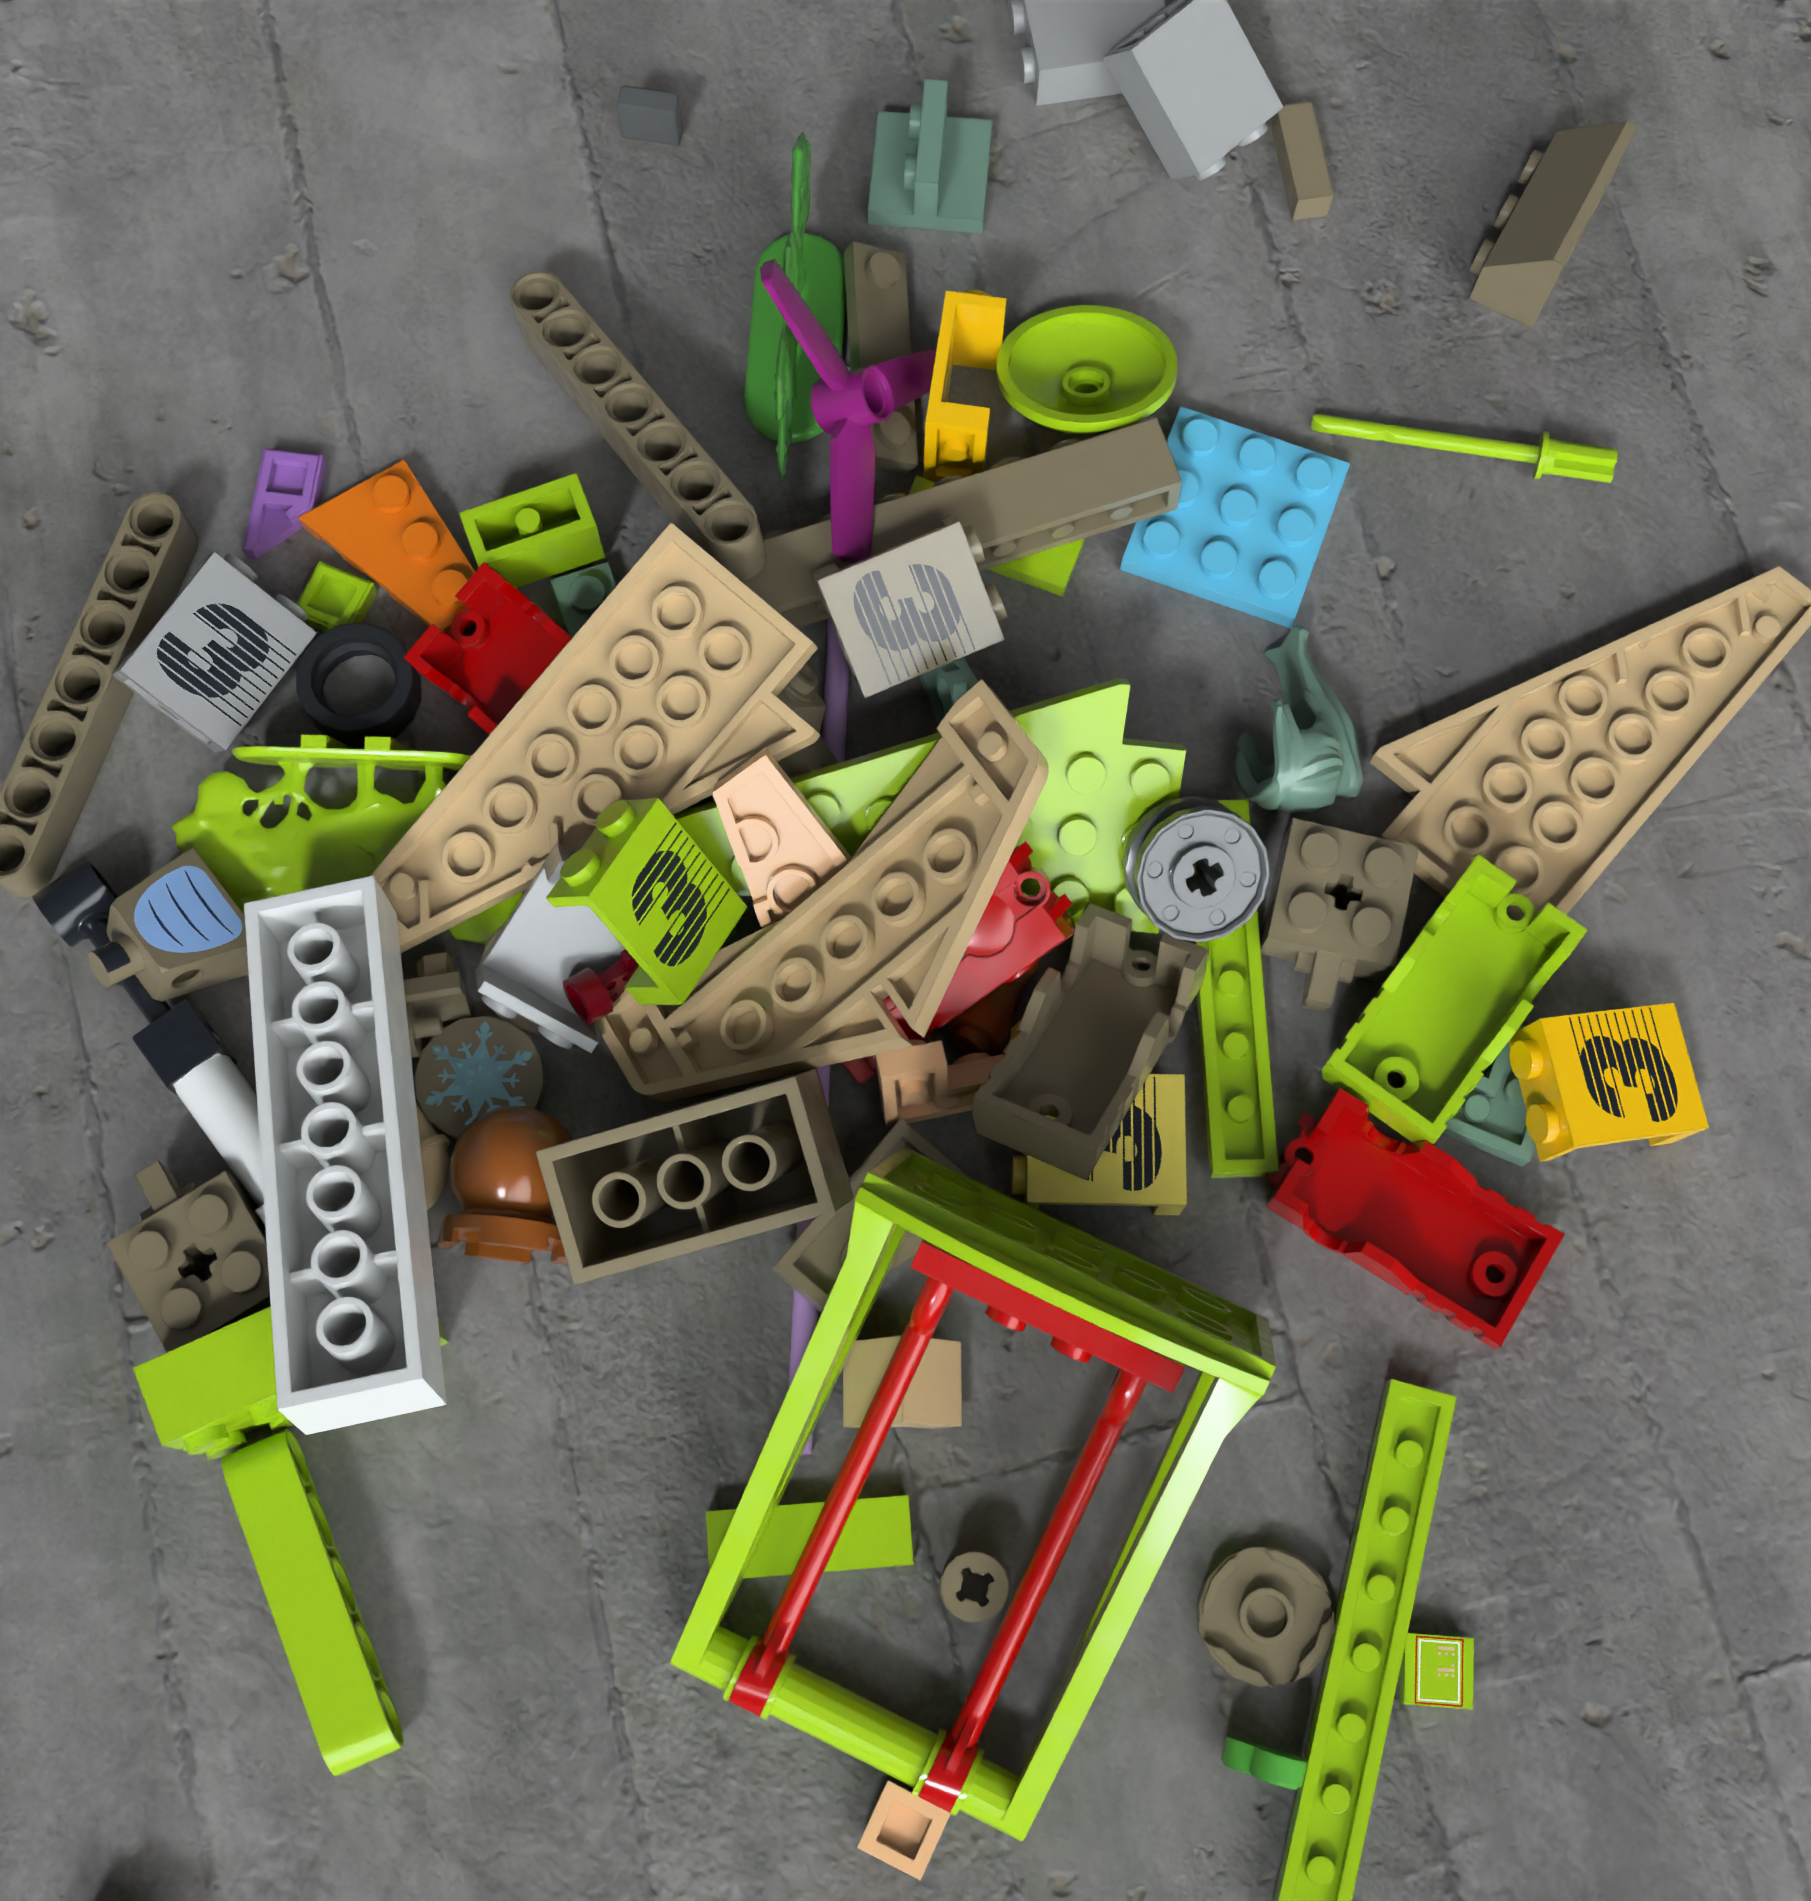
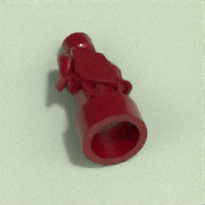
[563,949,639,1025]

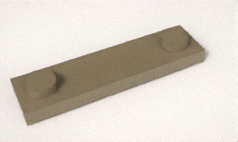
[844,241,918,474]

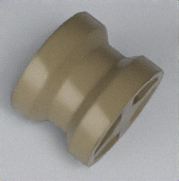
[940,1552,1009,1622]

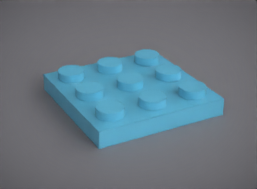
[1120,406,1350,629]

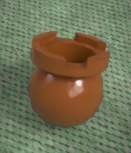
[438,1106,573,1264]

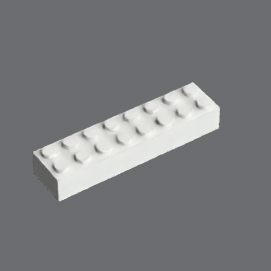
[244,876,447,1435]

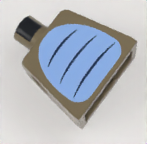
[88,848,249,1001]

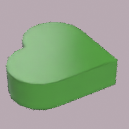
[1220,1735,1308,1790]

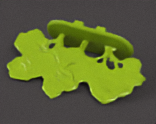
[172,735,523,953]

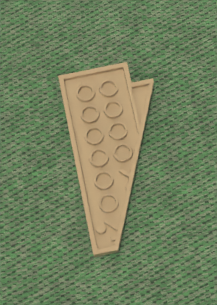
[370,523,821,953]
[1370,566,1811,921]

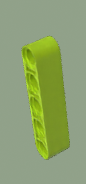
[221,1429,404,1777]

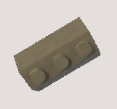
[1469,121,1638,328]

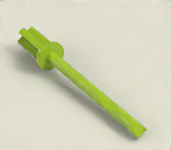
[1310,414,1618,483]

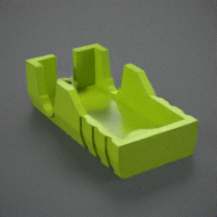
[1322,854,1588,1145]

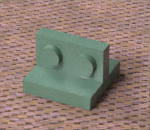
[868,79,992,234]

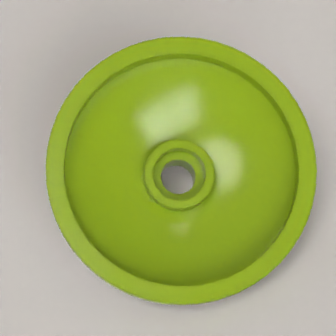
[996,305,1177,434]

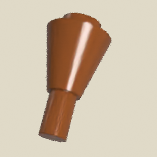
[947,961,1040,1057]

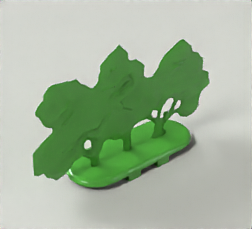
[744,131,846,480]

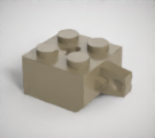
[1260,818,1419,1013]
[106,1161,271,1352]

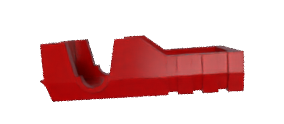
[403,562,573,735]
[842,841,1075,1084]
[1265,1088,1565,1349]

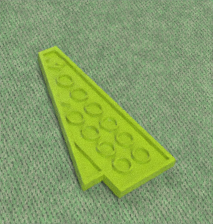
[673,678,1186,934]

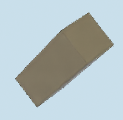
[1271,102,1334,221]

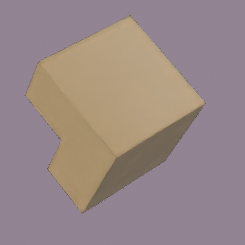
[843,1335,962,1429]

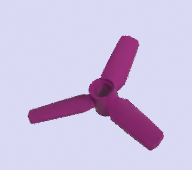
[760,259,936,563]

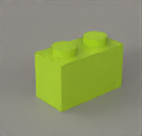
[459,473,605,588]

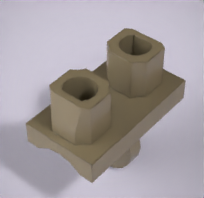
[403,952,472,1058]

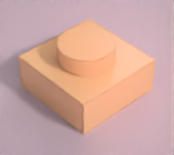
[857,1779,950,1881]

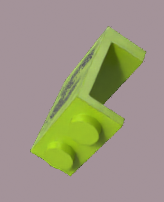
[546,798,747,1005]

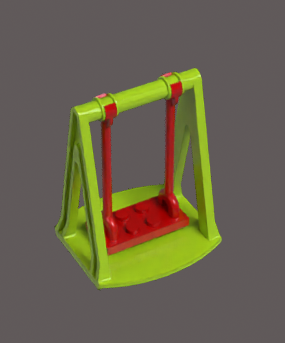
[670,1146,1276,1842]

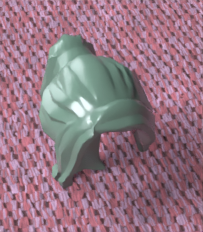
[1234,625,1364,814]

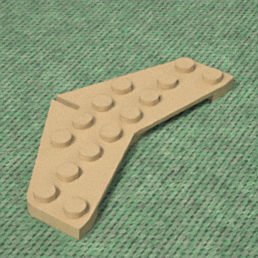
[594,679,1049,1103]

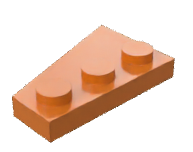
[298,460,475,633]

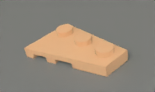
[712,748,852,928]

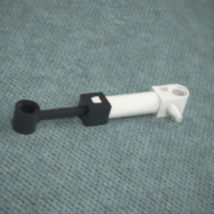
[32,859,265,1225]

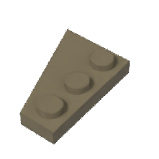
[771,1118,967,1312]

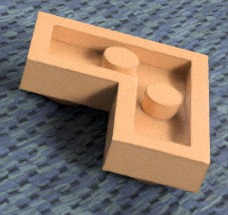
[876,1040,1003,1128]

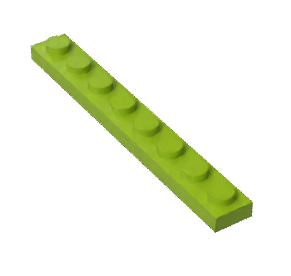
[1273,1379,1457,1901]

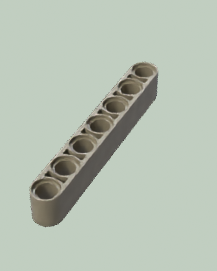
[509,271,766,581]
[0,492,198,898]

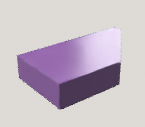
[243,448,328,559]

